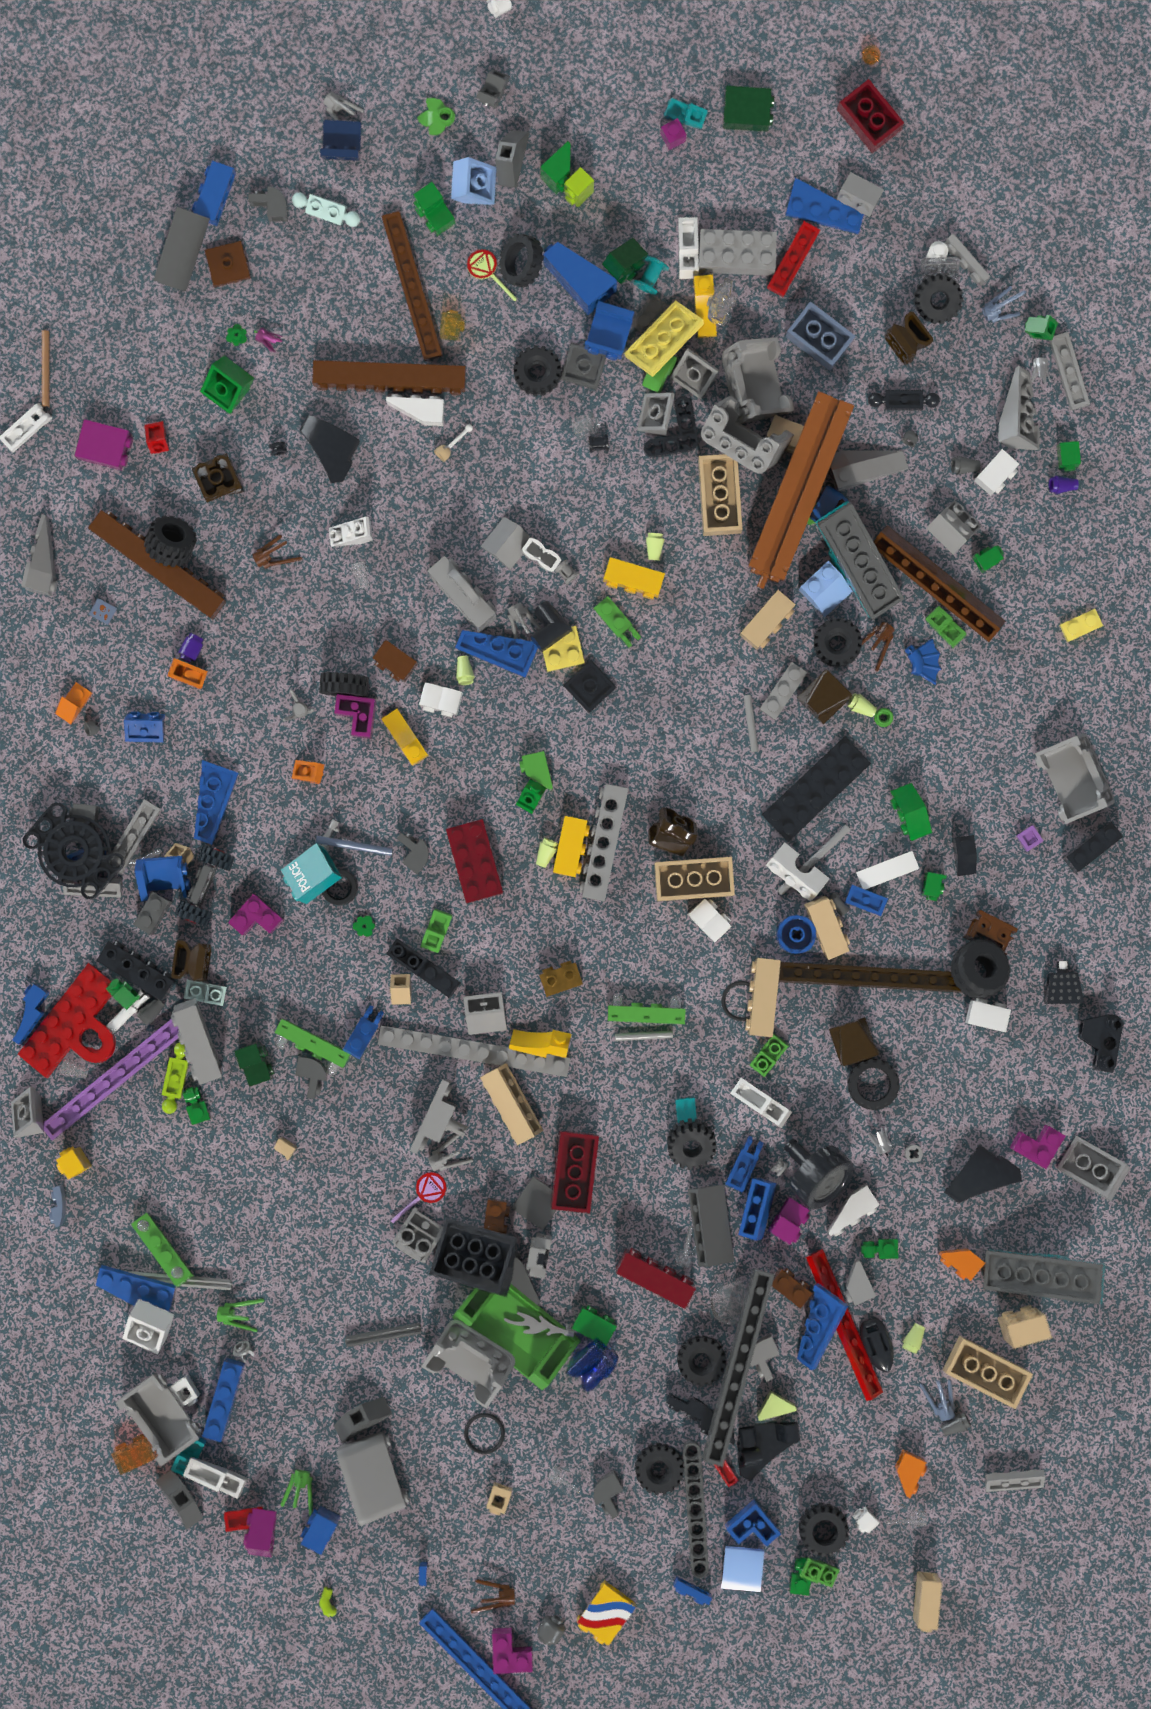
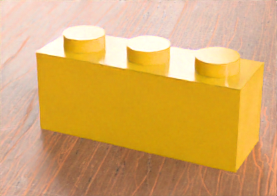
[603,557,665,599]
[553,816,590,878]

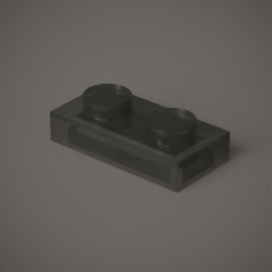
[631,294,668,334]

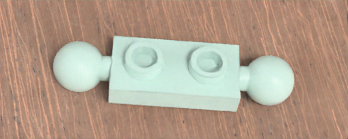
[292,192,360,227]

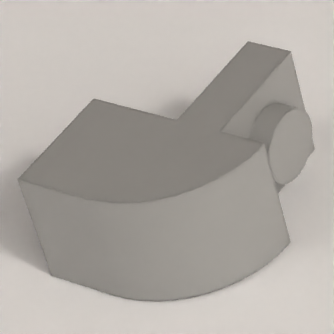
[751,1334,779,1382]

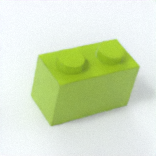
[564,167,594,207]

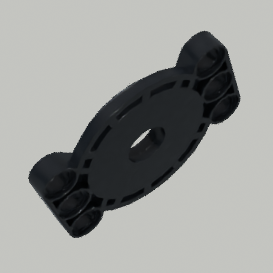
[23,802,125,900]

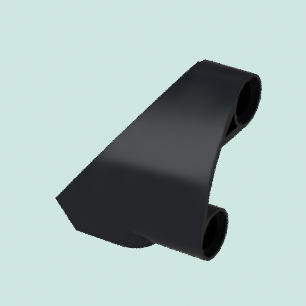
[299,415,360,483]
[944,1144,1022,1203]
[738,1422,801,1482]

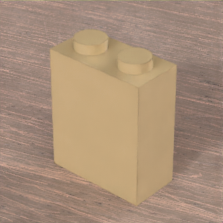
[913,1571,942,1632]

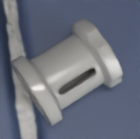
[554,559,579,585]

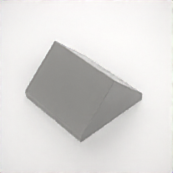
[670,348,719,400]
[637,393,674,436]
[480,517,531,570]
[11,1087,44,1138]

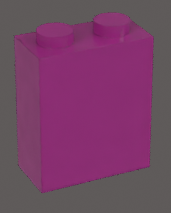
[74,419,133,471]

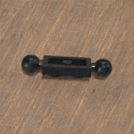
[868,390,940,410]

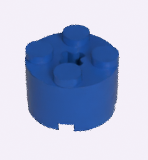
[776,915,816,954]

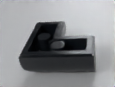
[530,601,573,652]

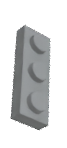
[945,233,990,286]
[759,662,808,720]
[62,877,122,898]
[985,1469,1045,1492]

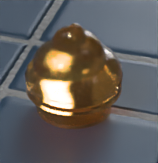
[862,45,881,65]

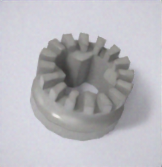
[904,1144,923,1162]
[770,1158,789,1177]

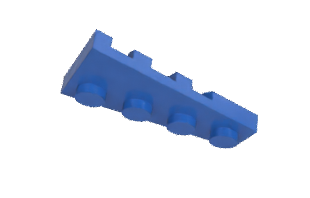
[785,178,864,234]
[455,630,538,678]
[194,760,239,845]
[96,1265,176,1312]
[797,1283,849,1370]

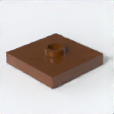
[205,241,251,288]

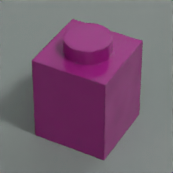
[660,118,687,150]

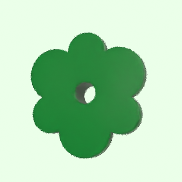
[226,324,247,346]
[353,916,375,937]

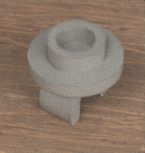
[233,1341,254,1363]

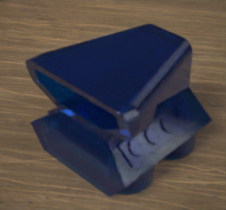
[566,1338,619,1392]

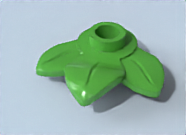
[417,98,455,135]

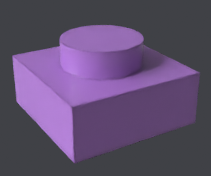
[1016,825,1043,852]

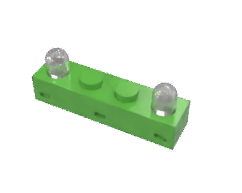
[608,992,686,1024]
[274,1019,351,1076]
[131,1212,194,1287]

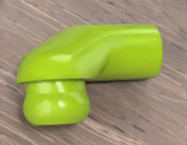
[319,1587,337,1617]

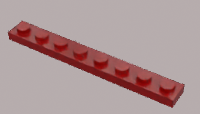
[806,1249,883,1401]

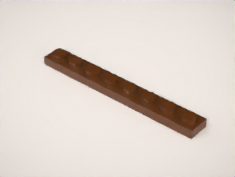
[381,211,442,362]

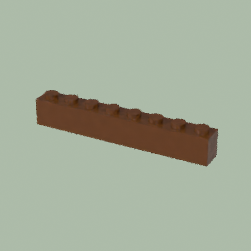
[312,360,466,395]
[88,510,226,620]
[873,525,1006,642]

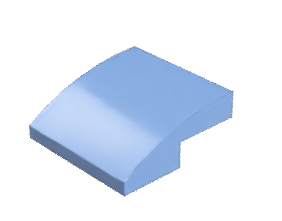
[721,1546,764,1591]

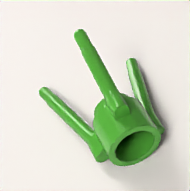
[217,1299,264,1332]
[281,1469,313,1516]

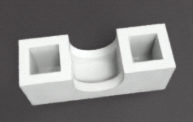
[766,842,829,902]

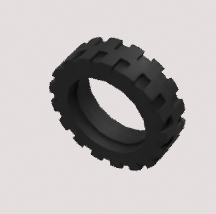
[499,234,544,287]
[847,1058,900,1110]

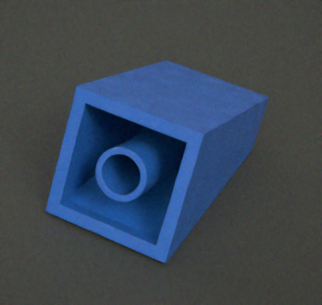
[543,242,617,315]

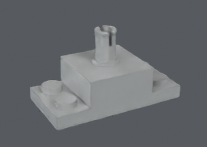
[410,1078,468,1154]

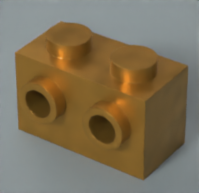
[539,960,583,997]

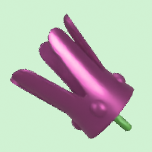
[254,327,282,353]

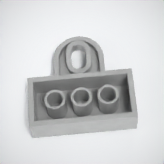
[427,556,497,633]

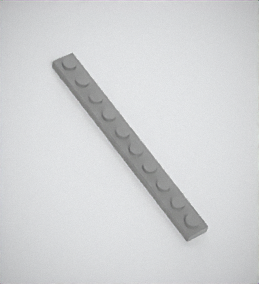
[378,1025,570,1077]

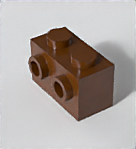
[372,640,418,682]
[484,1198,510,1235]
[772,1267,813,1309]

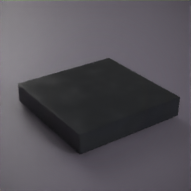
[563,660,617,713]

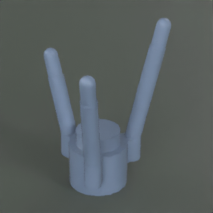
[982,286,1026,323]
[920,1379,956,1421]

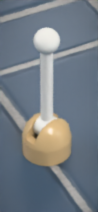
[434,424,473,462]

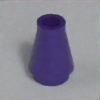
[1048,475,1079,495]

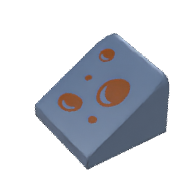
[89,598,117,625]

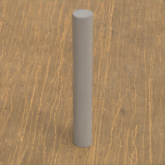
[743,695,759,753]
[615,1030,673,1041]

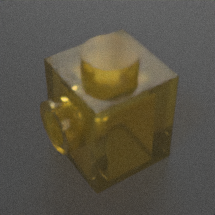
[440,310,465,341]

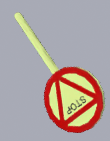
[467,249,517,301]

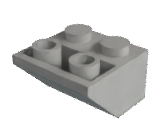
[926,500,982,555]
[463,992,507,1035]

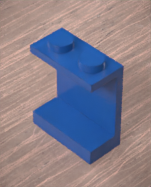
[585,301,634,360]
[134,856,191,901]

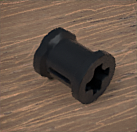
[588,434,609,453]

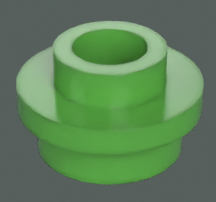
[874,708,893,727]

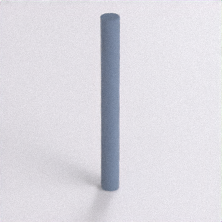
[315,836,393,856]

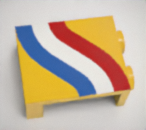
[577,1580,636,1646]

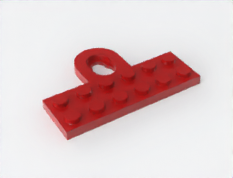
[18,963,116,1078]

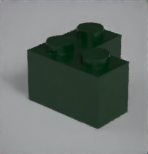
[602,238,648,284]
[234,1042,275,1087]

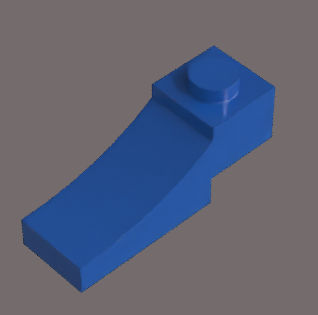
[12,984,50,1045]

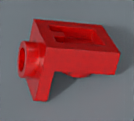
[144,421,169,454]

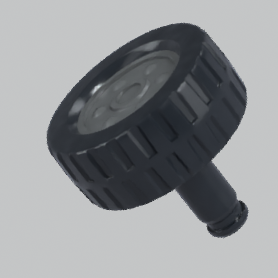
[784,1139,854,1210]

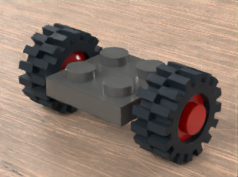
[175,845,235,927]

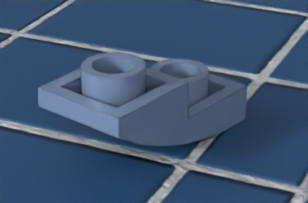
[49,1184,66,1227]

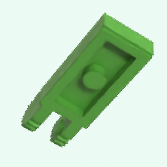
[593,596,641,648]

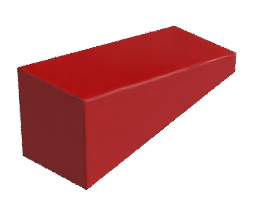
[713,1460,739,1487]

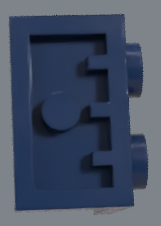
[320,120,361,161]

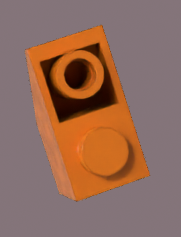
[938,1248,985,1281]
[895,1449,927,1498]

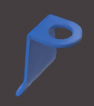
[809,486,849,522]

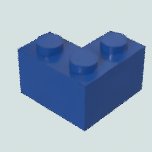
[725,1499,781,1547]
[300,1505,341,1555]

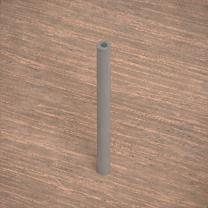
[777,824,851,896]

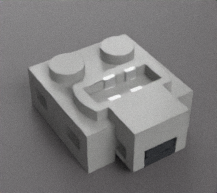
[526,1233,552,1279]

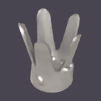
[1030,354,1050,384]
[868,1127,892,1157]

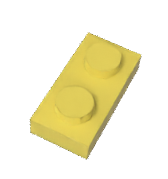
[1060,609,1103,642]

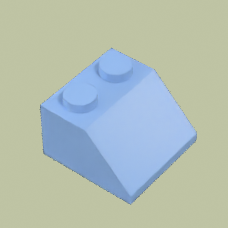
[451,157,496,205]
[799,561,853,617]

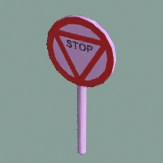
[391,1172,446,1223]

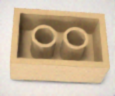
[998,1305,1052,1349]

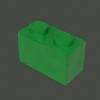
[572,1305,617,1347]

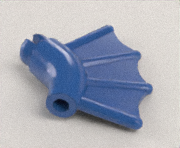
[905,639,941,685]

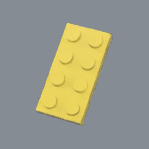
[624,300,704,377]

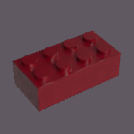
[446,819,504,904]
[550,1130,599,1214]
[615,1248,696,1310]

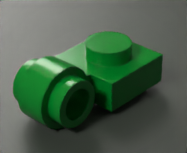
[183,1086,211,1125]
[861,1238,898,1259]
[789,1557,811,1596]

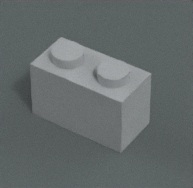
[837,172,884,217]

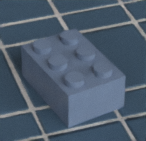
[785,301,856,371]

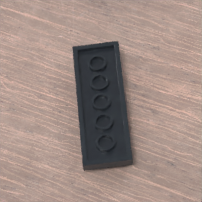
[762,736,871,843]

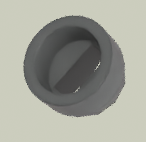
[901,430,918,447]
[84,720,100,736]

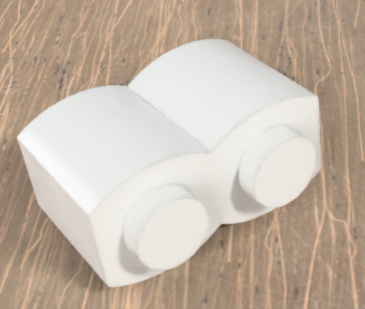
[521,538,561,572]
[419,682,463,718]
[688,899,732,942]

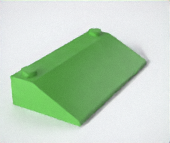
[452,1284,581,1390]

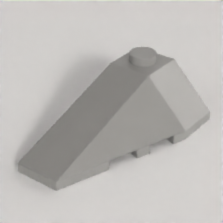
[998,366,1040,450]
[829,450,909,492]
[21,515,58,596]

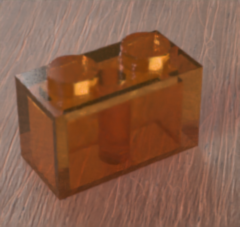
[111,1434,158,1475]

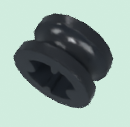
[269,442,287,456]

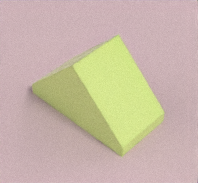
[757,1390,797,1421]

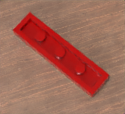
[767,221,820,297]

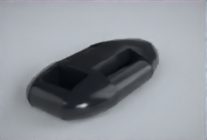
[859,1317,894,1373]

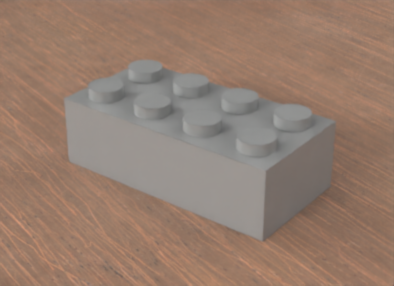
[699,229,777,276]
[171,998,222,1085]

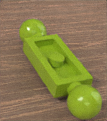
[162,1042,189,1114]

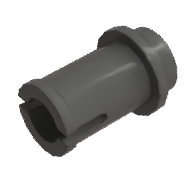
[828,892,851,917]

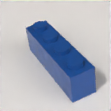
[202,1358,246,1442]

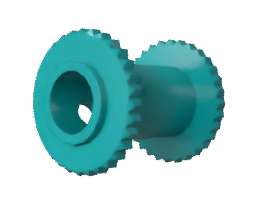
[633,256,669,295]

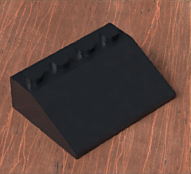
[429,1218,517,1297]

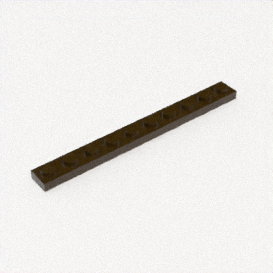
[778,962,963,993]

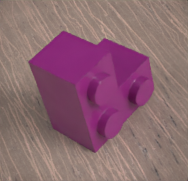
[334,694,377,739]
[228,894,285,936]
[1009,1125,1066,1169]
[768,1196,810,1245]
[243,1508,277,1558]
[492,1628,533,1674]

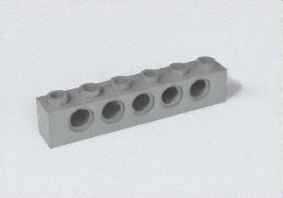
[579,784,628,902]

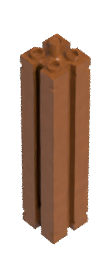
[748,391,855,589]

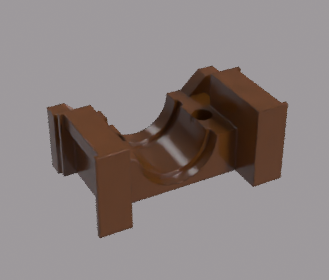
[963,910,1018,955]

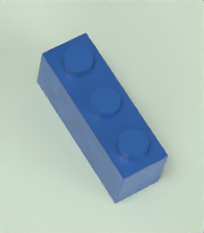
[192,161,236,226]
[738,1178,777,1240]

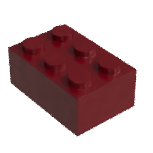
[837,79,904,153]

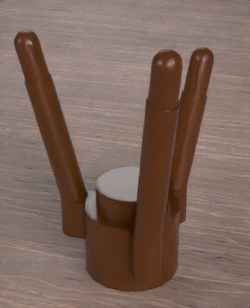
[252,535,302,569]
[862,622,895,672]
[471,1579,515,1614]

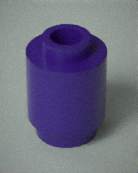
[178,633,204,663]

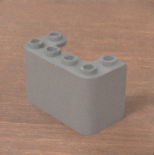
[701,396,794,473]

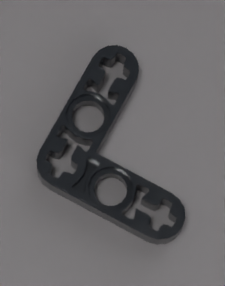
[644,396,698,458]

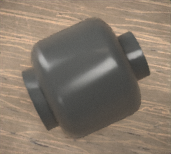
[537,1615,566,1646]

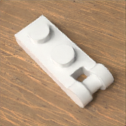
[0,403,52,453]

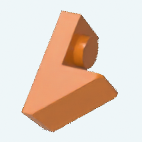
[167,658,208,689]
[55,682,93,724]
[292,760,324,784]

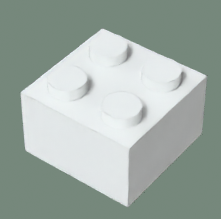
[122,1299,174,1354]

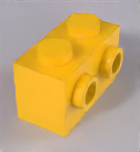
[56,1146,92,1180]

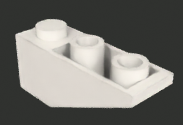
[386,394,444,426]
[827,1184,879,1237]

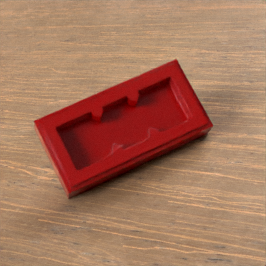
[224,1506,263,1532]

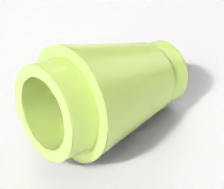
[646,533,665,560]
[456,656,475,685]
[847,693,877,718]
[536,838,558,868]
[902,1323,925,1354]

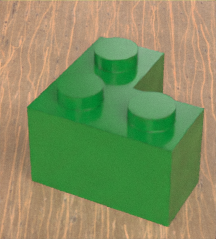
[413,182,456,236]
[890,783,932,841]

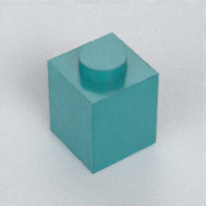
[675,1097,697,1123]

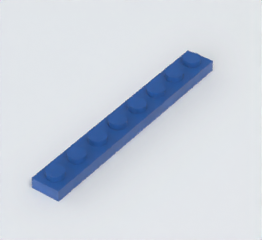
[419,1608,532,1709]

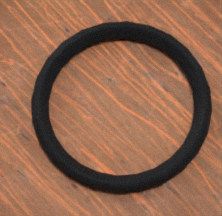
[721,981,750,1021]
[464,1413,505,1454]

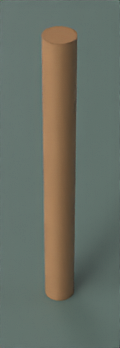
[42,330,50,407]

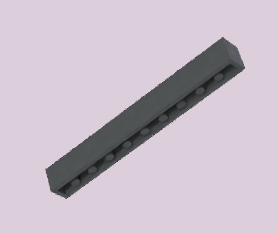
[702,1268,775,1467]

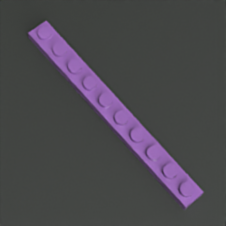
[43,1019,179,1140]

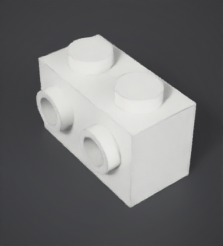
[974,449,1019,496]
[965,998,1011,1032]

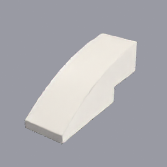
[678,217,699,279]
[856,851,919,889]
[730,1078,792,1128]
[183,1457,248,1499]

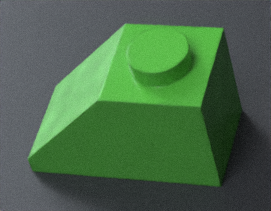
[519,751,553,790]

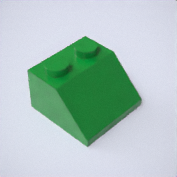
[540,141,571,195]
[200,355,254,414]

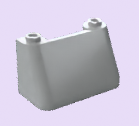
[722,337,794,424]
[1035,733,1115,824]
[421,1320,515,1409]
[115,1373,202,1466]
[337,1431,410,1526]

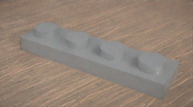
[1049,332,1090,411]
[111,799,162,875]

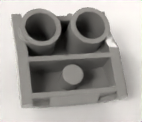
[392,1207,443,1263]

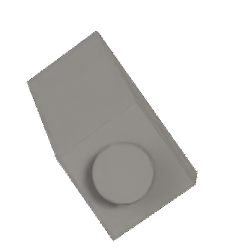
[844,1259,876,1306]

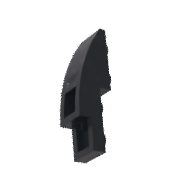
[386,938,461,998]
[666,1394,735,1445]

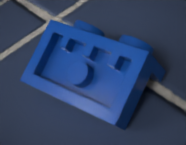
[124,711,165,742]

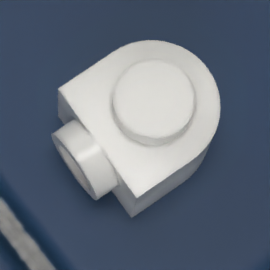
[487,0,512,18]
[925,241,948,267]
[853,1506,880,1534]

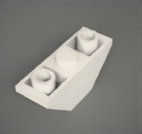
[329,517,373,547]

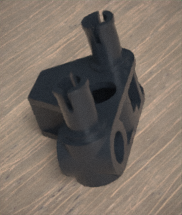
[1078,1014,1124,1073]

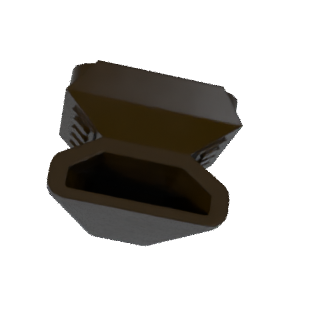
[884,311,933,365]
[192,453,244,503]
[797,669,852,725]
[648,807,698,856]
[171,940,212,982]
[829,1017,880,1066]

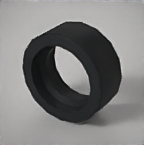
[322,869,358,906]

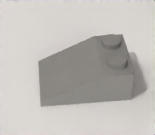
[1057,1136,1130,1202]

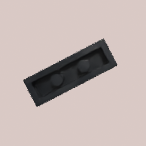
[1063,821,1124,873]

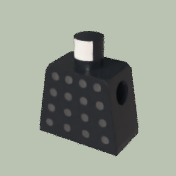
[1044,961,1084,1004]

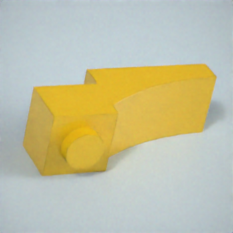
[693,275,717,338]
[382,709,429,766]
[509,1029,571,1058]

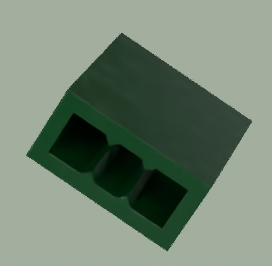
[723,86,775,132]

